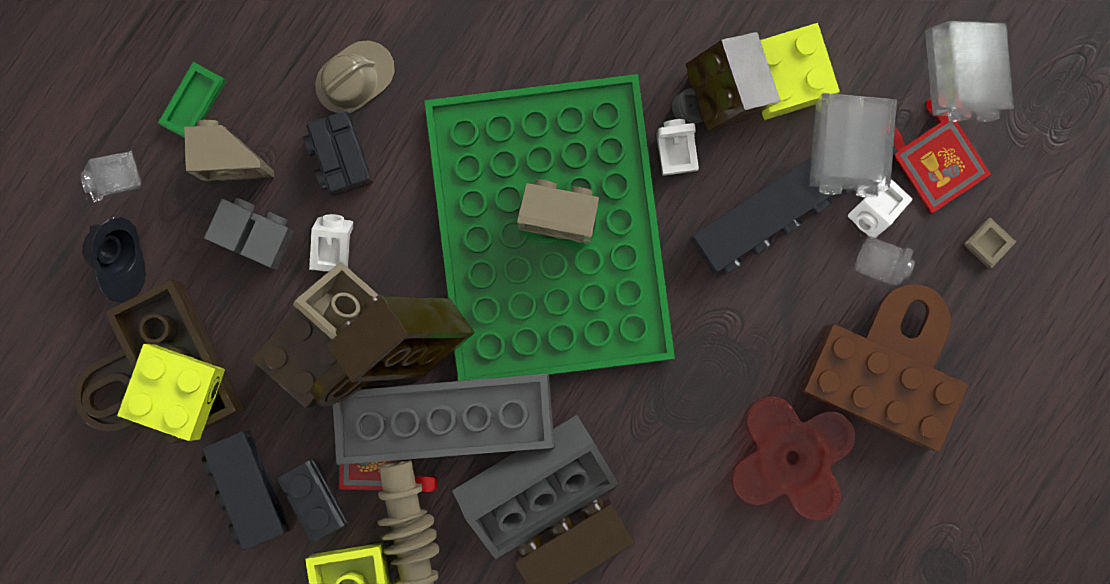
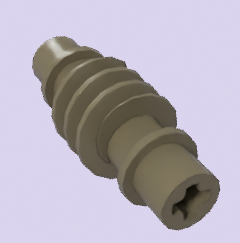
[377,460,439,584]

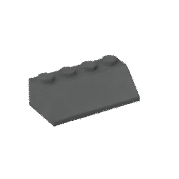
[452,415,619,560]

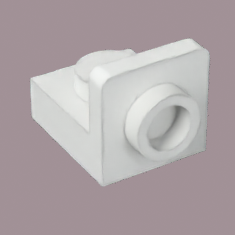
[848,175,912,239]
[309,214,353,272]

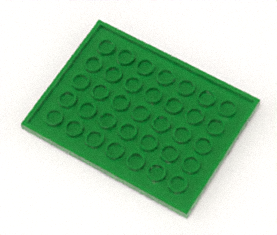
[424,74,675,381]

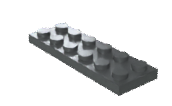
[333,374,555,465]

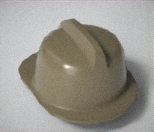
[315,41,395,113]

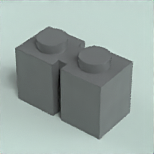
[204,197,295,270]

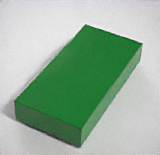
[158,62,227,138]

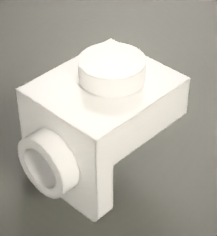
[656,119,699,176]

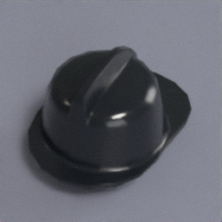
[82,217,146,303]

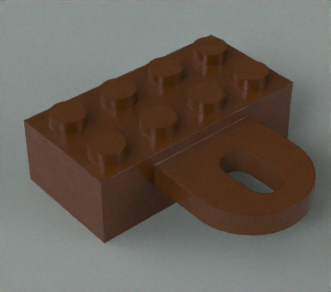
[797,284,969,452]

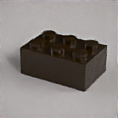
[514,497,635,584]

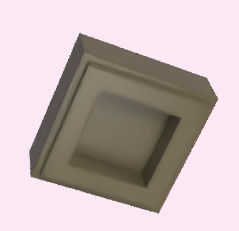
[963,217,1016,269]

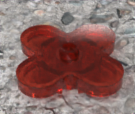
[731,397,855,520]

